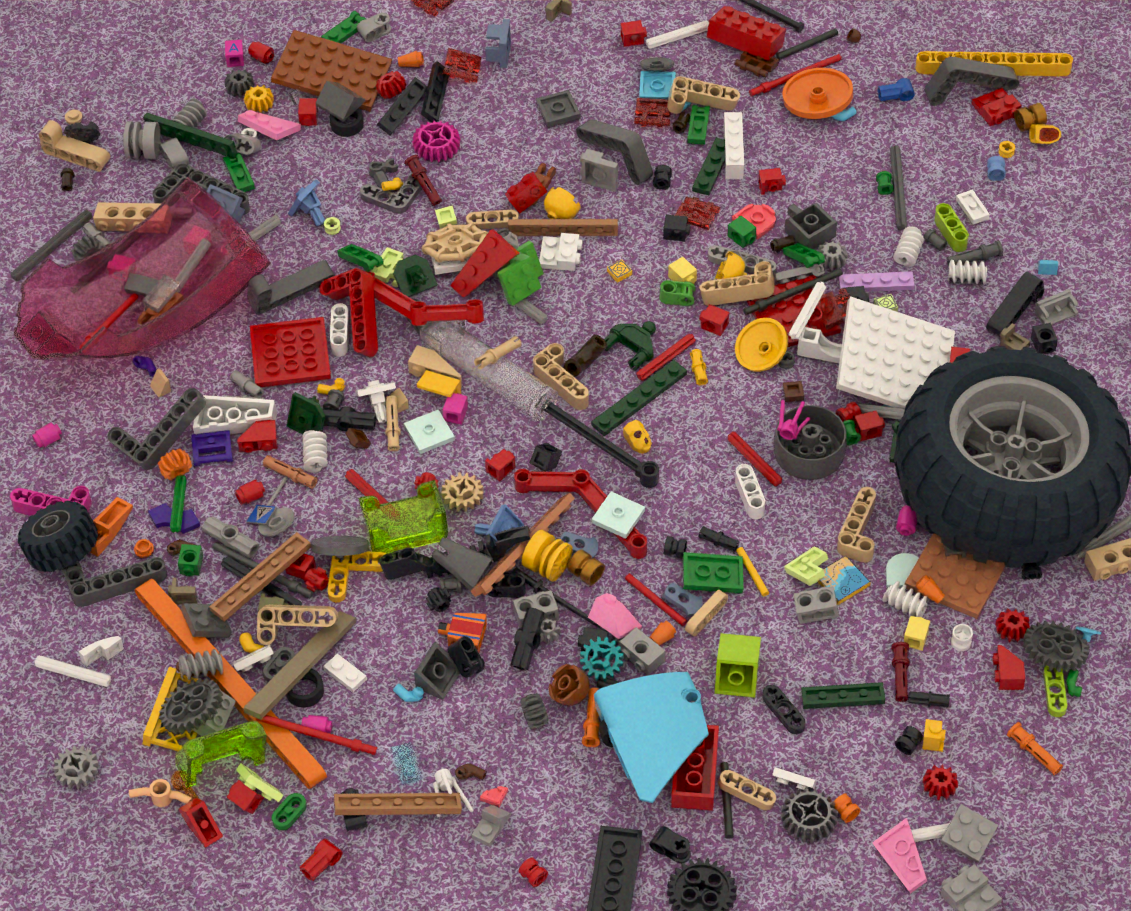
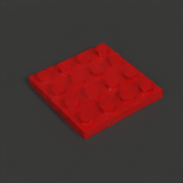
[747,275,841,347]
[249,317,331,388]

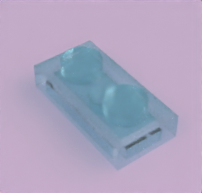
[391,742,422,785]

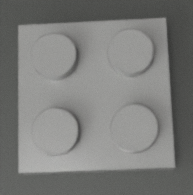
[940,804,998,863]

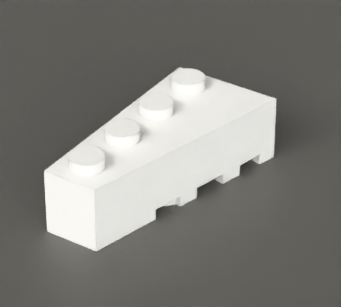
[193,395,277,435]

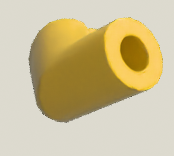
[381,177,403,191]
[317,378,345,395]
[239,632,265,653]

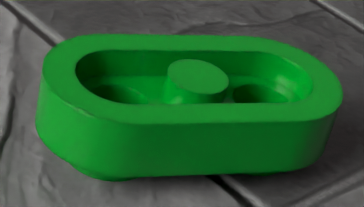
[272,793,307,830]

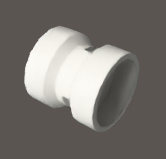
[951,624,973,651]

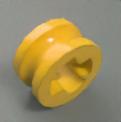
[998,141,1015,158]

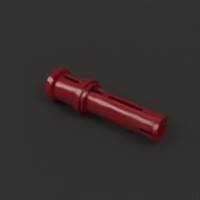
[404,154,442,206]
[891,641,910,702]

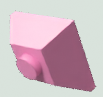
[588,593,642,639]

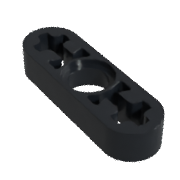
[762,685,805,734]

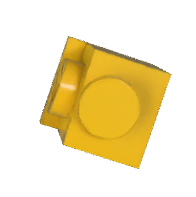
[922,719,946,752]

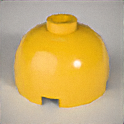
[544,187,581,219]
[714,251,747,280]

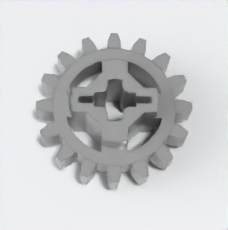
[53,746,99,789]

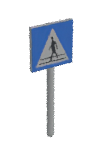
[246,476,288,525]

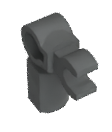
[369,158,398,191]

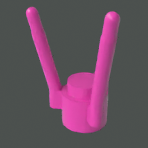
[777,400,810,440]

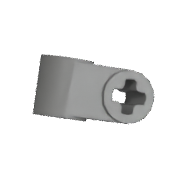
[357,13,391,42]

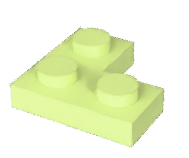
[784,546,828,586]
[236,763,284,802]

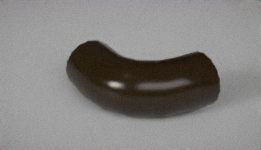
[563,334,607,377]

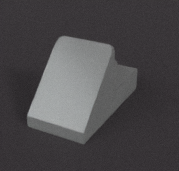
[472,805,511,847]

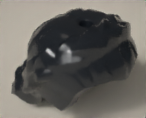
[63,121,100,144]

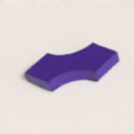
[148,503,200,534]

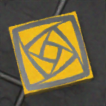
[607,259,632,283]

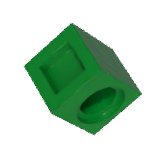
[728,216,756,248]
[178,544,203,577]

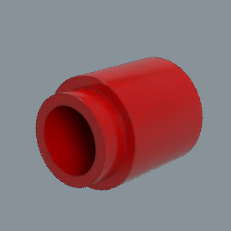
[248,42,275,64]
[235,479,265,505]

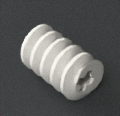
[893,227,924,267]
[948,260,987,285]
[303,430,328,473]
[882,581,927,617]

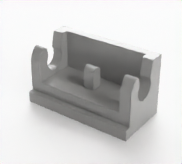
[1035,289,1078,325]

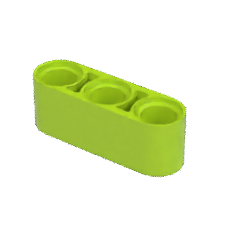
[934,203,969,252]

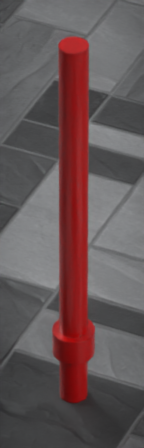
[749,54,842,97]
[79,293,138,351]
[256,715,377,755]

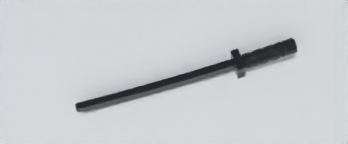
[512,567,603,629]

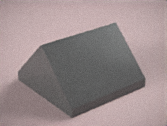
[316,81,365,122]
[414,642,460,699]

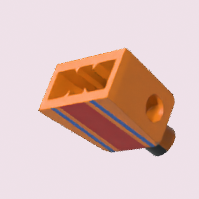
[438,613,487,653]

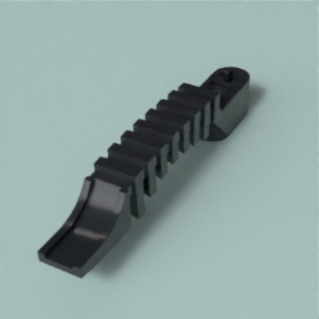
[379,526,531,580]

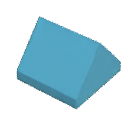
[1038,260,1058,275]

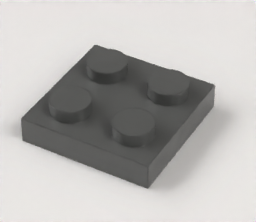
[536,90,581,127]
[181,603,232,638]

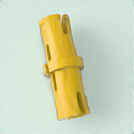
[690,349,708,386]

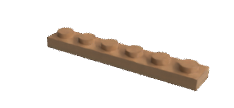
[508,219,618,236]
[209,532,311,622]
[333,793,462,815]

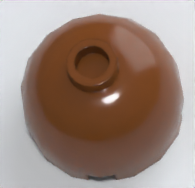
[548,664,590,706]

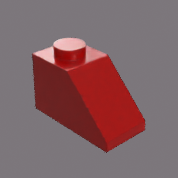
[179,798,223,848]

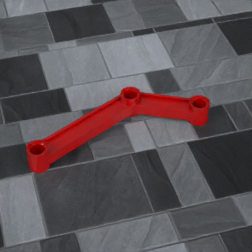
[367,271,484,326]
[514,469,647,559]

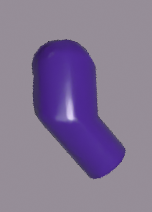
[132,356,157,377]

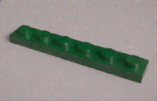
[143,112,237,158]
[591,360,687,436]

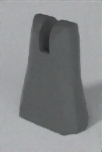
[431,537,493,591]

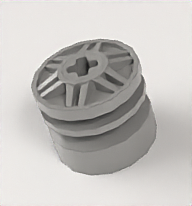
[123,121,161,159]

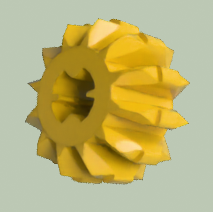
[244,85,274,113]

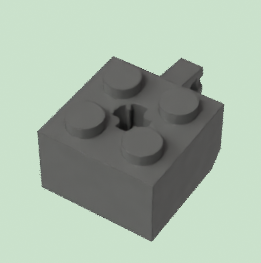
[785,203,837,249]

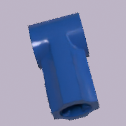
[878,78,915,101]

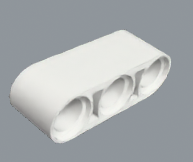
[330,303,349,357]
[735,464,765,519]

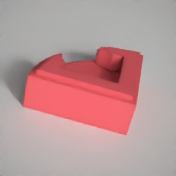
[480,786,508,807]

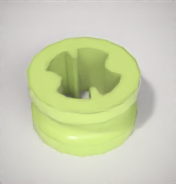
[324,217,341,235]

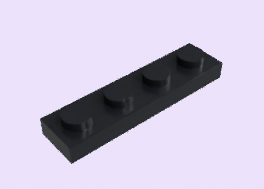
[421,61,450,123]
[377,77,427,136]

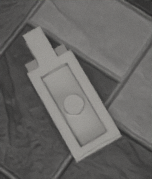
[773,264,825,284]

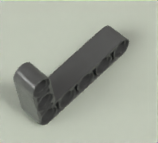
[924,57,1020,106]
[576,119,653,185]
[153,164,250,215]
[247,260,335,315]
[107,388,206,470]
[62,557,167,607]

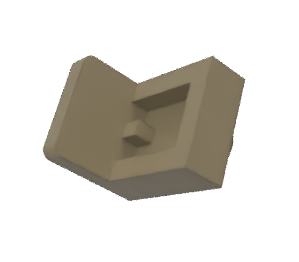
[545,0,572,22]
[1000,323,1030,350]

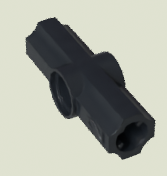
[322,406,376,431]
[510,607,545,671]

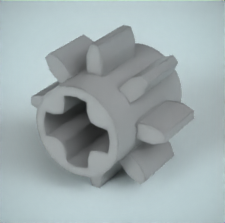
[539,618,560,644]

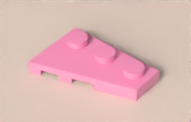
[238,110,301,140]
[872,818,927,894]

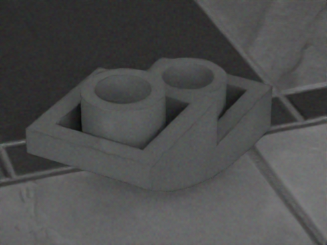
[124,273,168,300]

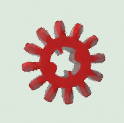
[375,71,407,99]
[995,608,1030,643]
[922,764,959,801]

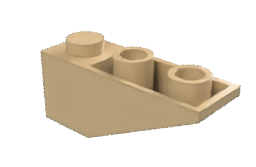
[408,345,462,388]

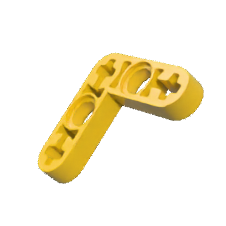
[328,551,386,603]

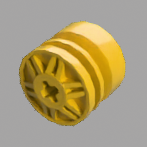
[522,530,573,582]

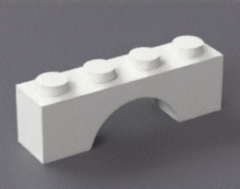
[723,112,744,179]
[797,327,842,363]

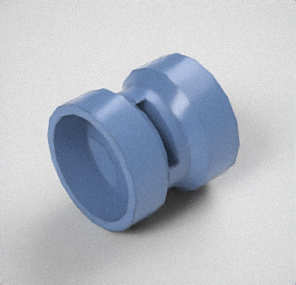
[987,156,1006,181]

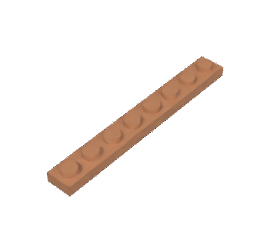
[470,493,575,597]

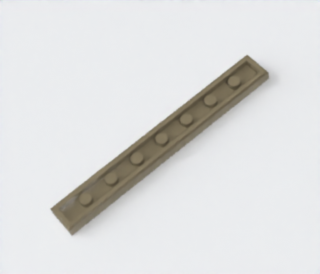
[244,611,356,720]

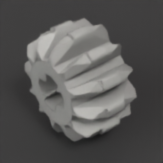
[818,240,848,272]

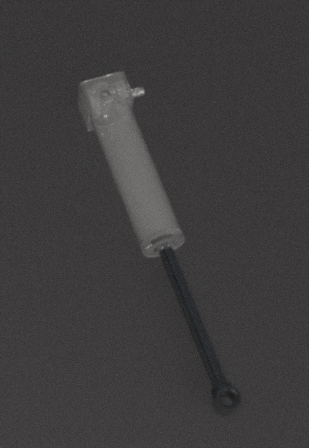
[420,320,659,488]

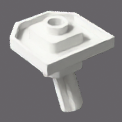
[355,380,396,424]

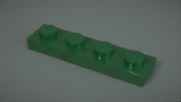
[692,137,725,196]
[801,682,885,709]

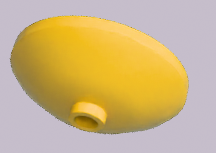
[735,318,788,372]

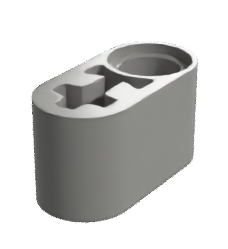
[224,133,261,155]
[159,138,189,170]

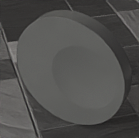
[311,536,369,558]

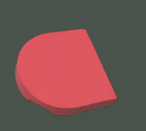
[732,204,776,240]

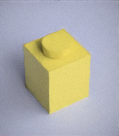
[668,257,697,284]
[904,616,930,651]

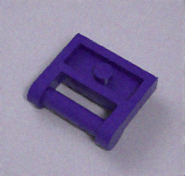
[191,430,233,467]

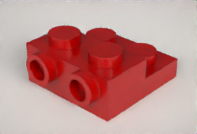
[971,88,1022,126]

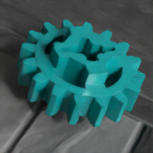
[580,637,624,681]

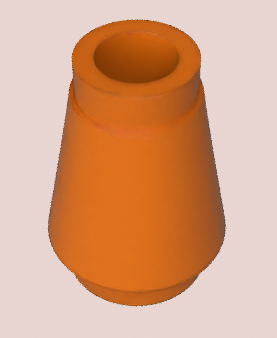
[398,51,424,68]
[915,574,945,604]
[649,621,676,646]

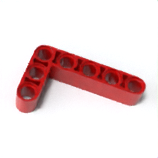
[320,268,378,358]

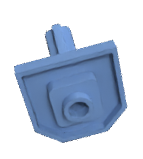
[288,179,325,226]
[474,504,524,554]

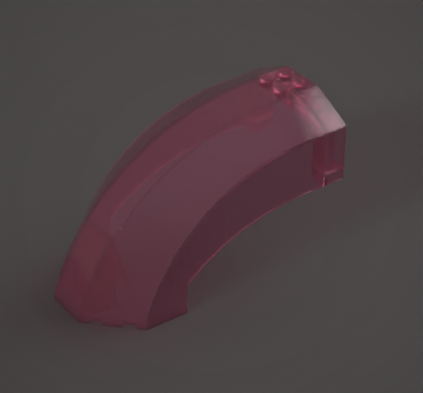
[14,177,271,361]

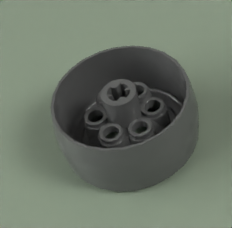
[773,405,847,480]

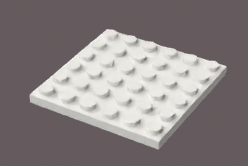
[836,296,955,409]

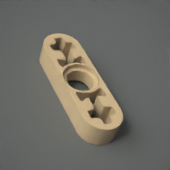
[466,210,519,229]
[685,590,728,637]
[718,770,776,810]

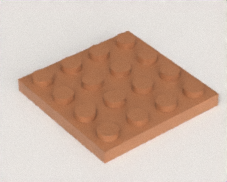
[904,534,1005,619]

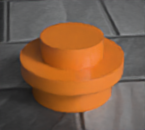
[134,539,154,558]

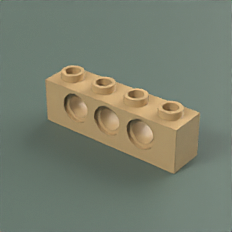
[93,202,171,232]
[1084,538,1131,581]

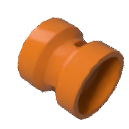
[834,793,861,823]

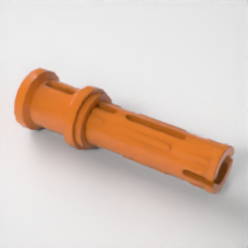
[582,688,600,747]
[1007,722,1063,776]

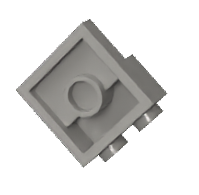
[580,149,618,192]
[941,864,1002,911]

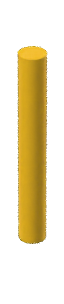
[736,547,769,597]

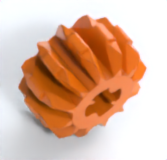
[158,449,192,480]

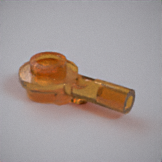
[171,770,200,799]

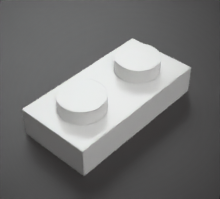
[956,190,990,225]
[233,644,274,672]
[323,654,367,692]
[773,767,817,791]

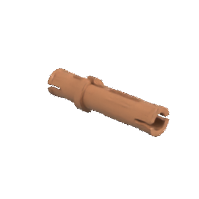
[263,455,318,489]

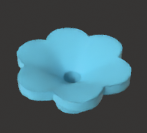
[1075,626,1102,642]

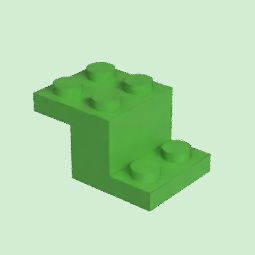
[497,241,544,306]

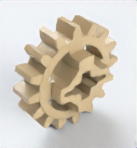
[441,473,484,512]

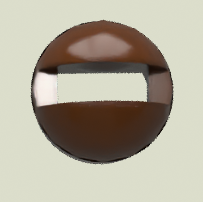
[846,28,861,43]

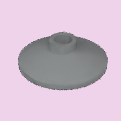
[258,508,295,537]

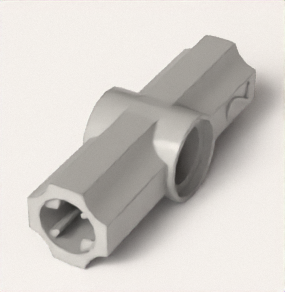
[202,516,259,558]

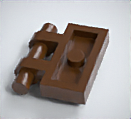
[734,51,779,78]

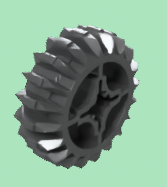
[781,788,838,843]

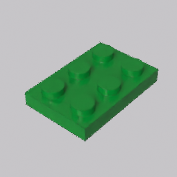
[683,552,744,593]

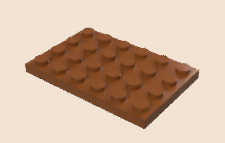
[271,30,392,112]

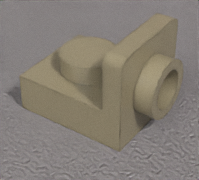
[168,578,198,604]

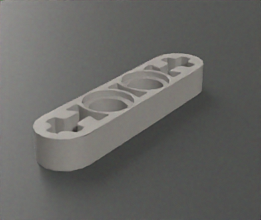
[708,245,777,275]

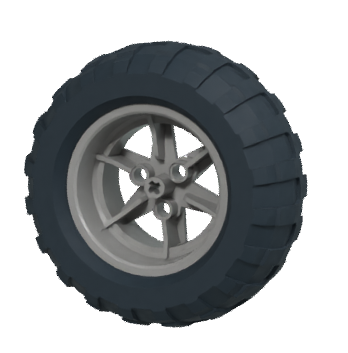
[894,346,1131,568]

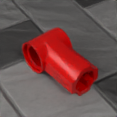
[300,839,343,881]

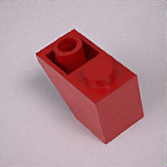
[237,420,278,453]
[992,645,1025,690]

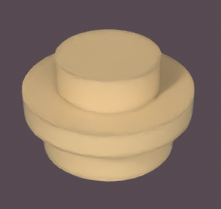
[65,110,83,125]

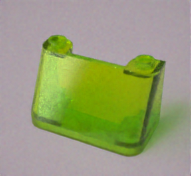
[358,480,448,554]
[175,721,267,788]

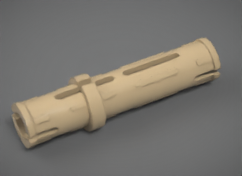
[474,336,521,369]
[385,395,401,451]

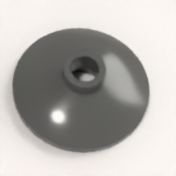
[639,57,674,72]

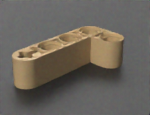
[667,76,740,114]
[39,120,111,172]
[699,261,774,306]
[533,343,589,410]
[837,487,876,563]
[257,604,338,645]

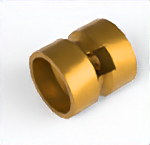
[1014,103,1047,132]
[567,549,605,586]

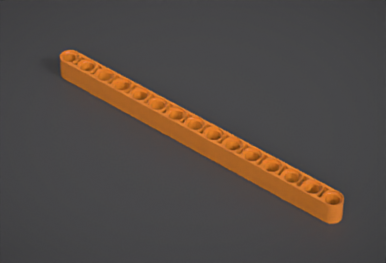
[134,578,327,789]

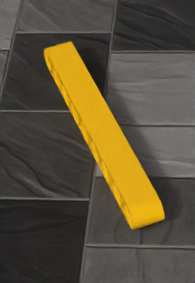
[915,51,1073,76]

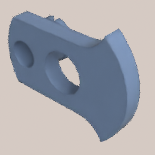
[560,531,598,559]
[662,583,703,617]

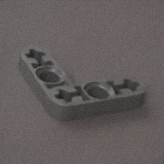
[360,174,422,214]

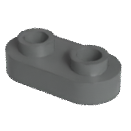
[262,647,295,682]

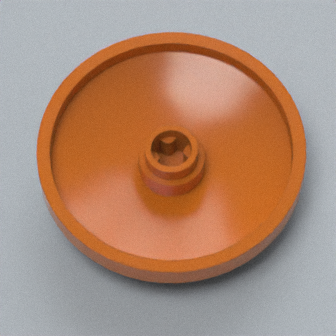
[782,68,854,119]

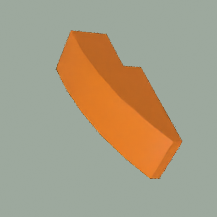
[90,497,133,557]

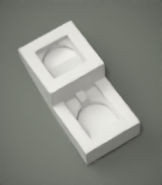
[79,636,124,667]

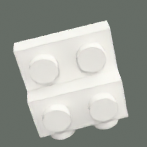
[539,233,583,271]

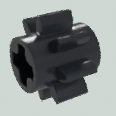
[426,587,451,612]

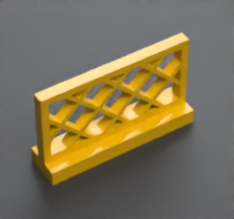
[142,667,204,754]

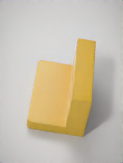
[417,370,461,397]

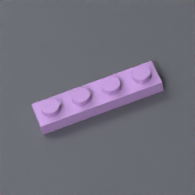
[838,271,915,293]

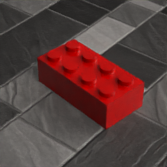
[706,6,786,61]
[671,725,719,811]

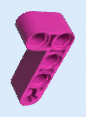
[10,486,92,516]

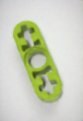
[1043,666,1067,717]

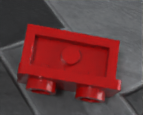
[505,172,547,213]

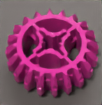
[412,120,460,163]

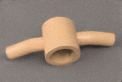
[129,779,193,807]

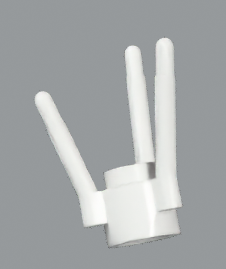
[433,769,473,817]

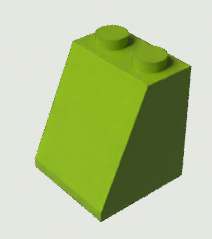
[714,633,761,698]

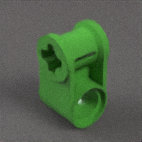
[659,280,695,306]

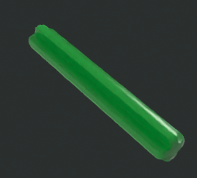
[170,475,187,533]

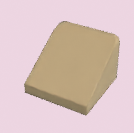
[150,369,171,397]
[385,388,409,416]

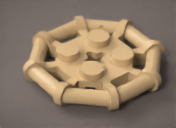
[422,223,488,263]

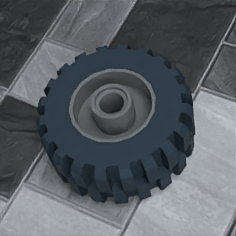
[18,501,98,572]

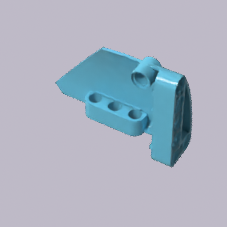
[594,672,709,803]

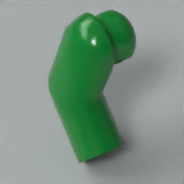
[1066,669,1082,697]

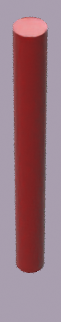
[625,573,687,627]

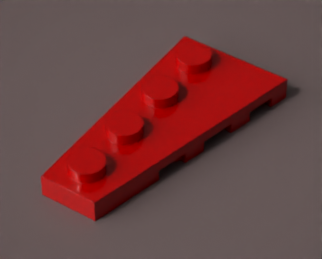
[450,229,520,298]

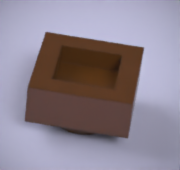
[782,381,804,402]
[345,428,371,449]

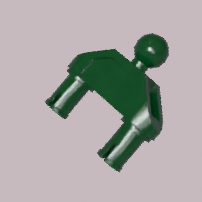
[604,321,656,370]

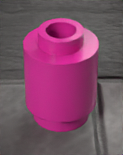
[32,422,62,448]
[896,505,917,536]
[301,715,332,733]

